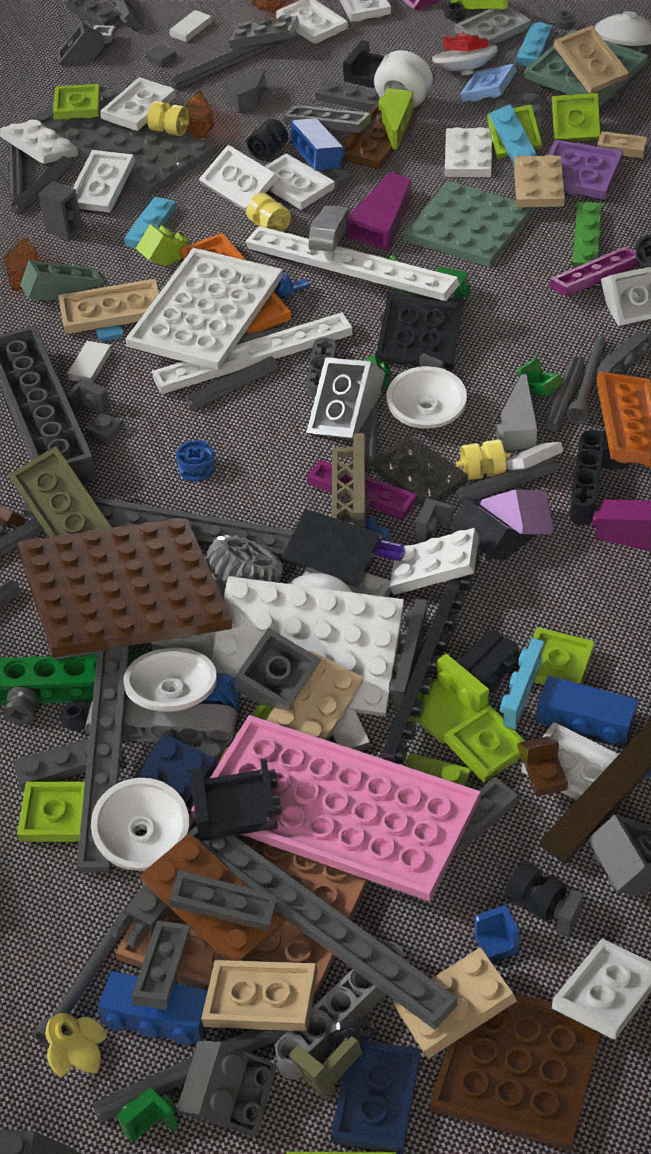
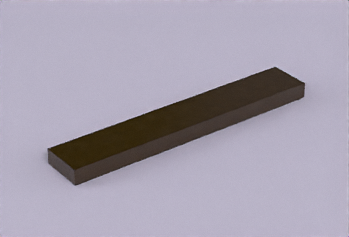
[540,720,651,865]

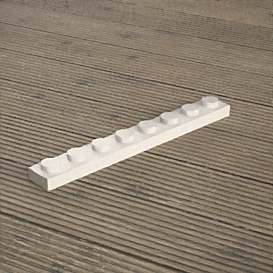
[152,312,352,394]

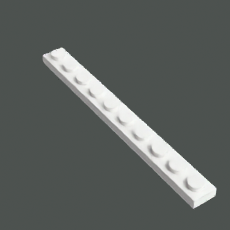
[245,226,459,301]

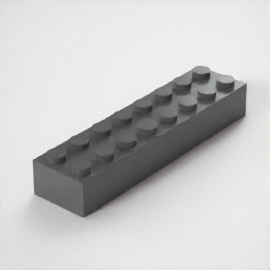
[0,325,97,483]

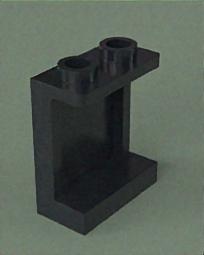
[343,40,406,88]
[189,758,282,841]

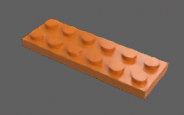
[180,233,291,334]
[596,371,651,467]

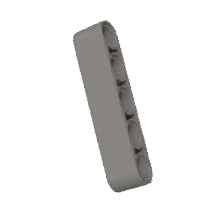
[308,205,349,252]
[85,699,238,745]
[275,941,404,1080]

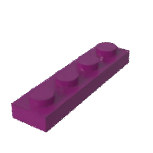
[550,246,640,297]
[307,459,417,520]

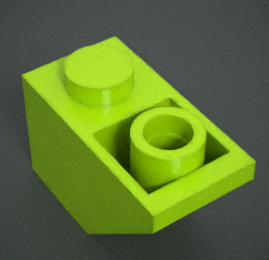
[136,224,190,267]

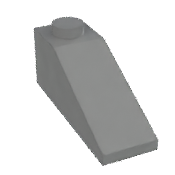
[496,374,537,451]

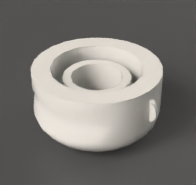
[374,50,433,109]

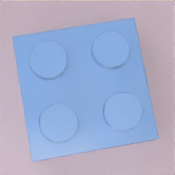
[460,63,517,102]

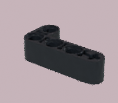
[569,430,630,525]

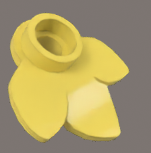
[45,1013,107,1077]

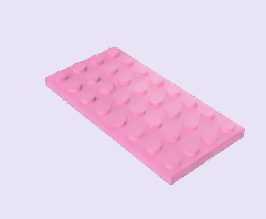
[191,715,481,902]

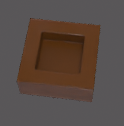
[0,504,27,528]

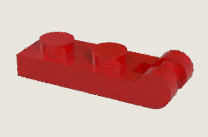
[442,32,489,52]

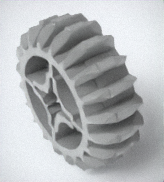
[206,535,283,584]

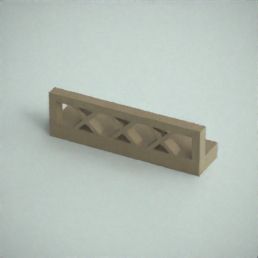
[331,433,365,528]

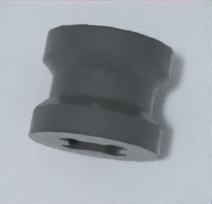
[3,687,38,724]

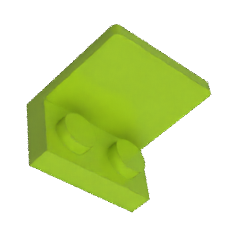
[415,653,489,744]

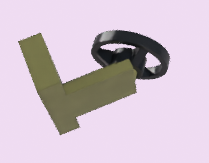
[289,1019,375,1101]

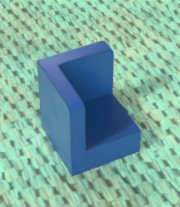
[474,905,520,963]

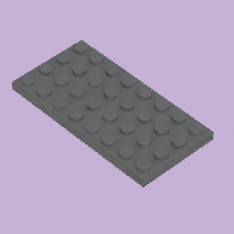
[29,81,215,196]

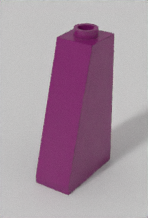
[346,172,411,251]
[592,499,651,552]

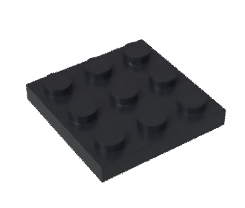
[376,292,464,369]

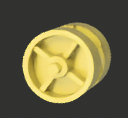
[147,101,190,136]
[246,193,291,232]
[456,439,510,481]

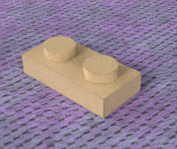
[597,131,647,158]

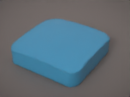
[95,325,124,342]

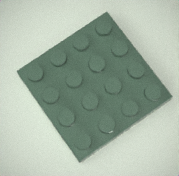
[524,29,648,106]
[404,180,533,267]

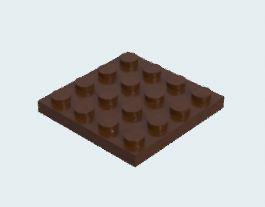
[430,992,601,1151]

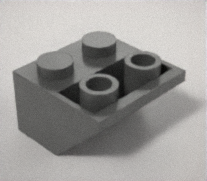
[176,1041,277,1136]

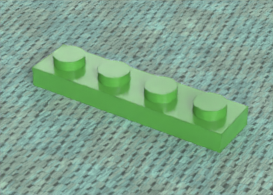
[572,202,601,269]

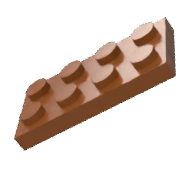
[141,833,284,961]

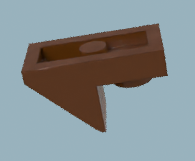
[517,736,568,797]

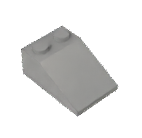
[306,357,385,439]

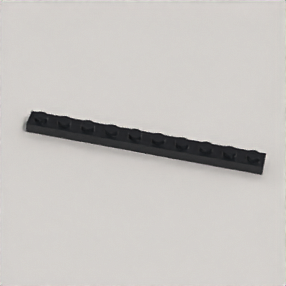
[382,554,480,764]

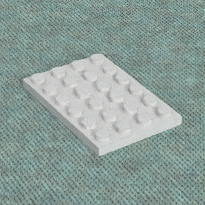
[125,248,283,371]
[211,576,404,717]

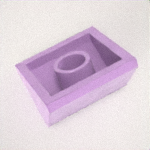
[480,490,553,534]

